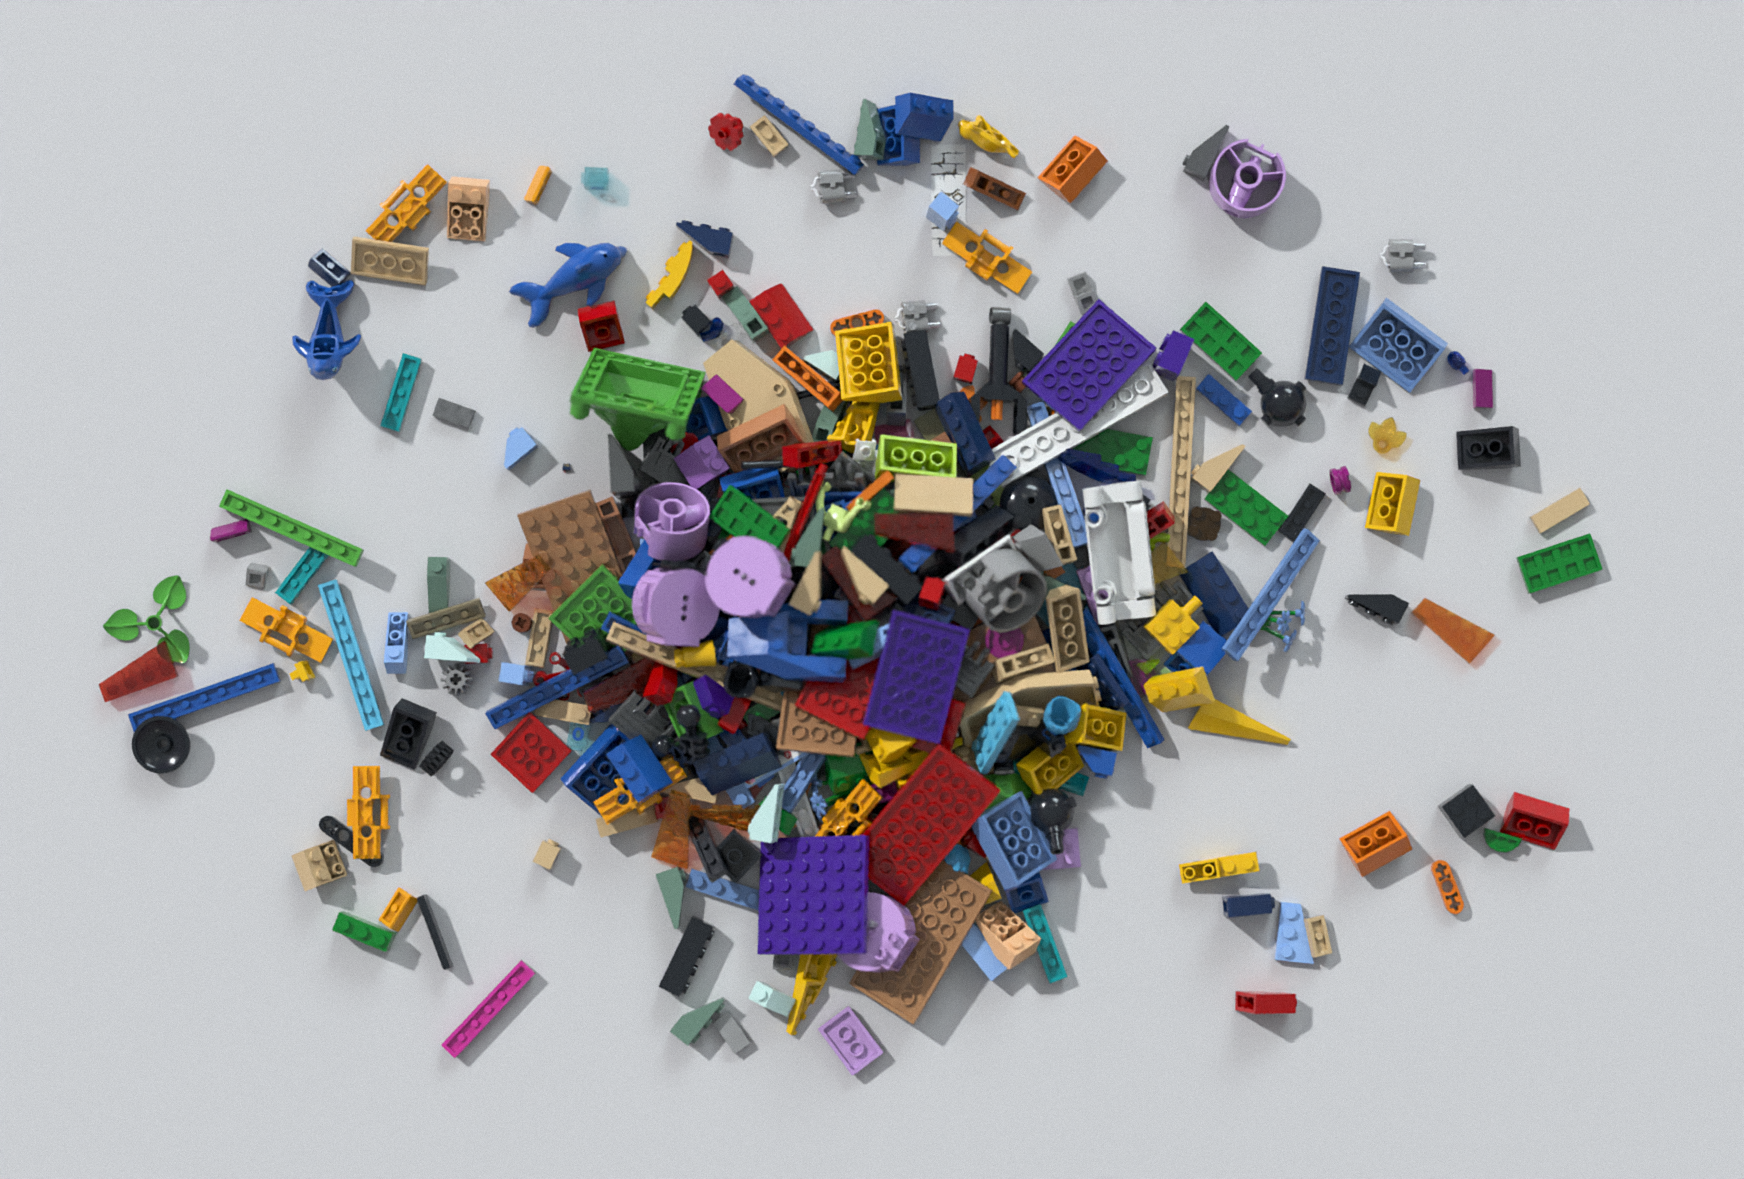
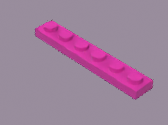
[441,960,535,1058]

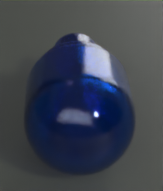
[1447,351,1470,375]

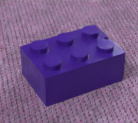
[1152,330,1194,382]

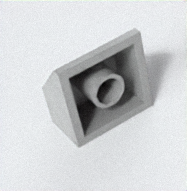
[1012,525,1063,572]

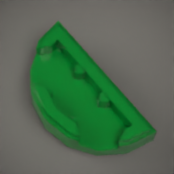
[1483,828,1522,853]

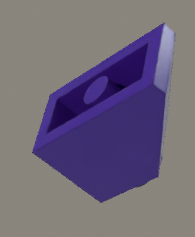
[693,674,734,719]

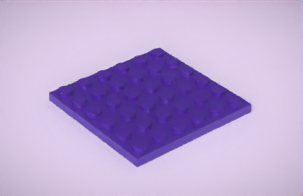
[757,835,869,955]

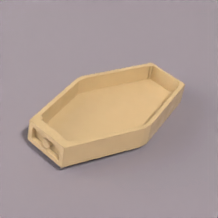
[703,340,814,473]
[960,670,1101,747]

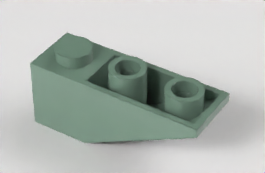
[854,99,886,160]
[721,286,769,343]
[812,401,847,442]
[670,997,725,1046]

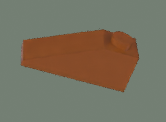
[963,167,1026,210]

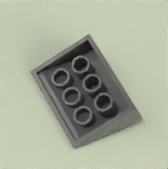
[608,434,644,499]

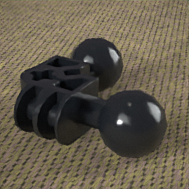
[652,704,710,768]

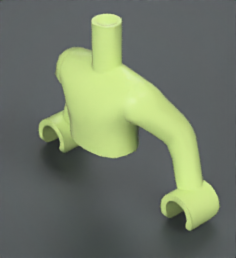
[816,481,871,541]

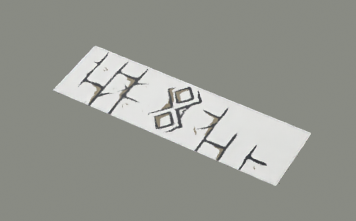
[931,145,966,256]

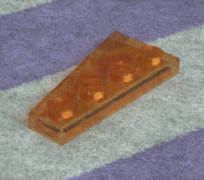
[485,554,551,612]
[1411,598,1495,664]
[651,789,690,869]

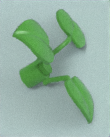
[103,575,190,663]

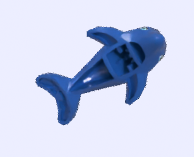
[509,243,627,328]
[292,280,361,380]

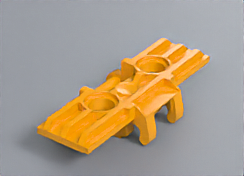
[365,164,447,242]
[942,221,1032,294]
[239,597,333,663]
[594,755,687,825]
[347,766,390,859]
[815,779,882,837]

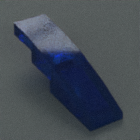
[1058,448,1136,485]

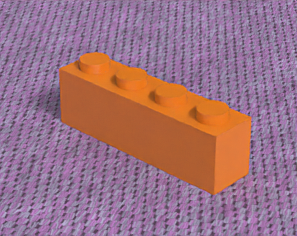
[772,345,842,412]

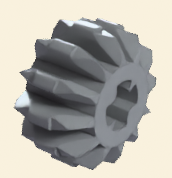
[440,663,474,696]

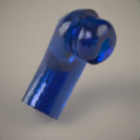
[700,317,724,342]

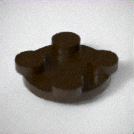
[1187,506,1222,541]

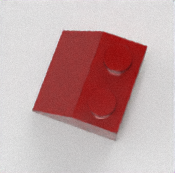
[577,300,625,352]

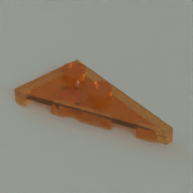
[684,805,761,832]

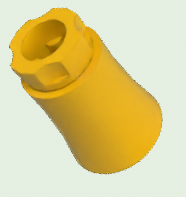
[673,640,716,668]

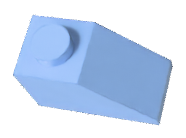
[504,427,538,470]

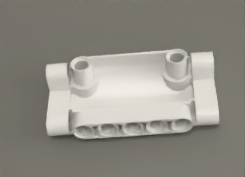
[1083,481,1156,624]

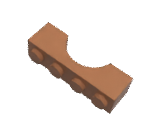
[596,496,637,574]

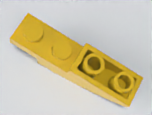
[645,240,694,310]
[1179,851,1260,884]

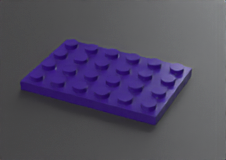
[1022,299,1156,432]
[863,610,969,744]

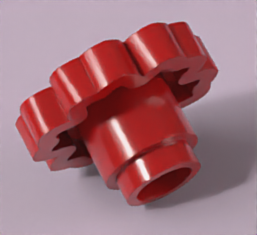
[708,112,744,151]

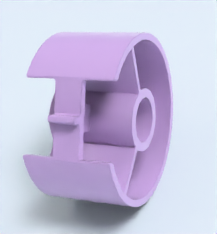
[1209,139,1286,218]
[634,482,710,562]

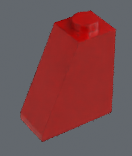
[1235,991,1297,1014]

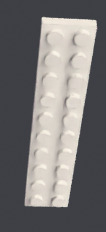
[989,361,1168,488]

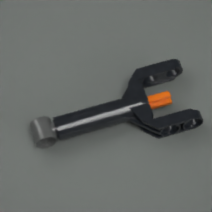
[968,307,1027,436]

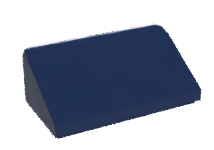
[308,248,351,287]

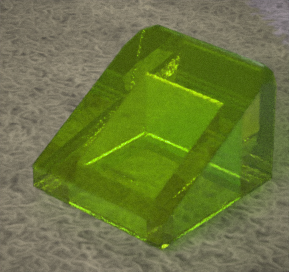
[1136,659,1160,675]

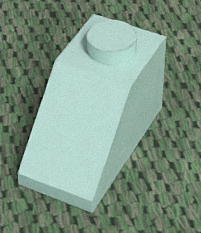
[804,350,839,381]
[748,981,796,1017]

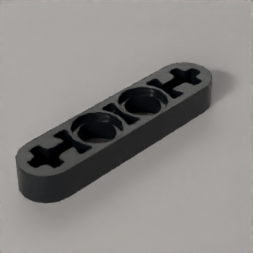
[319,816,384,867]

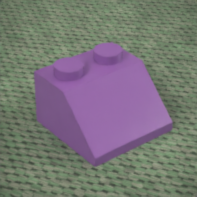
[674,436,729,490]

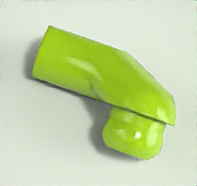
[1150,533,1170,551]

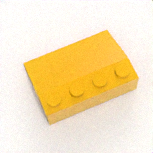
[835,322,902,403]

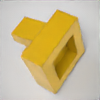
[289,660,316,682]

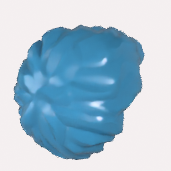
[1044,696,1081,734]
[943,844,971,875]

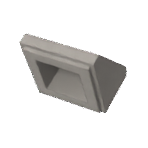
[245,563,269,589]

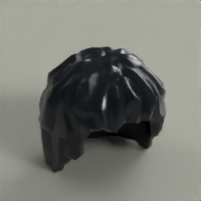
[723,661,759,698]

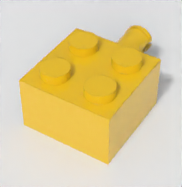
[1142,595,1203,655]

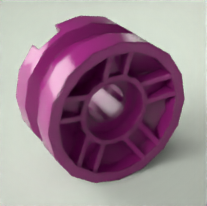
[1329,466,1351,495]

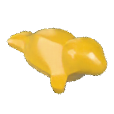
[958,115,1019,159]

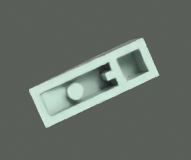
[424,632,480,663]
[748,784,785,843]

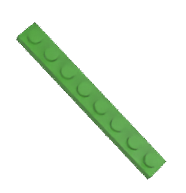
[219,489,364,567]

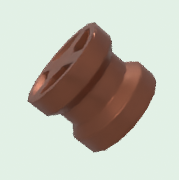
[1008,371,1026,393]
[511,613,532,633]

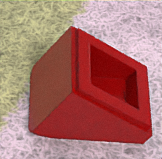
[983,425,1003,449]

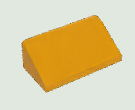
[524,166,552,205]
[379,887,418,932]

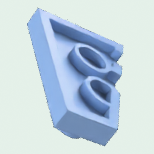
[1275,902,1314,964]

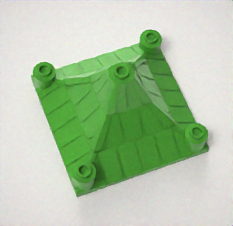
[570,348,706,451]

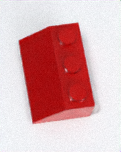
[749,283,813,349]
[1500,792,1570,850]

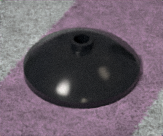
[1000,475,1057,531]
[132,716,190,774]

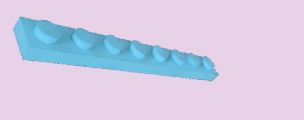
[318,579,385,731]

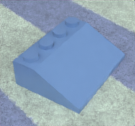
[1349,297,1448,393]
[971,791,1057,890]

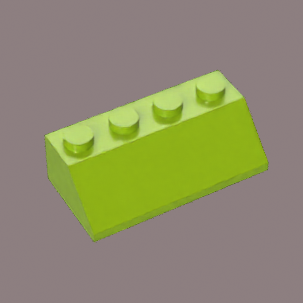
[875,435,957,482]

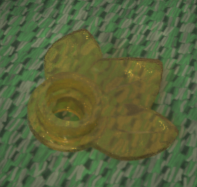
[1368,417,1407,454]

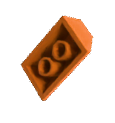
[1037,135,1108,204]
[1339,811,1413,877]

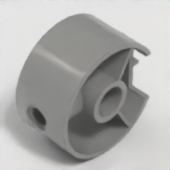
[963,548,1047,632]

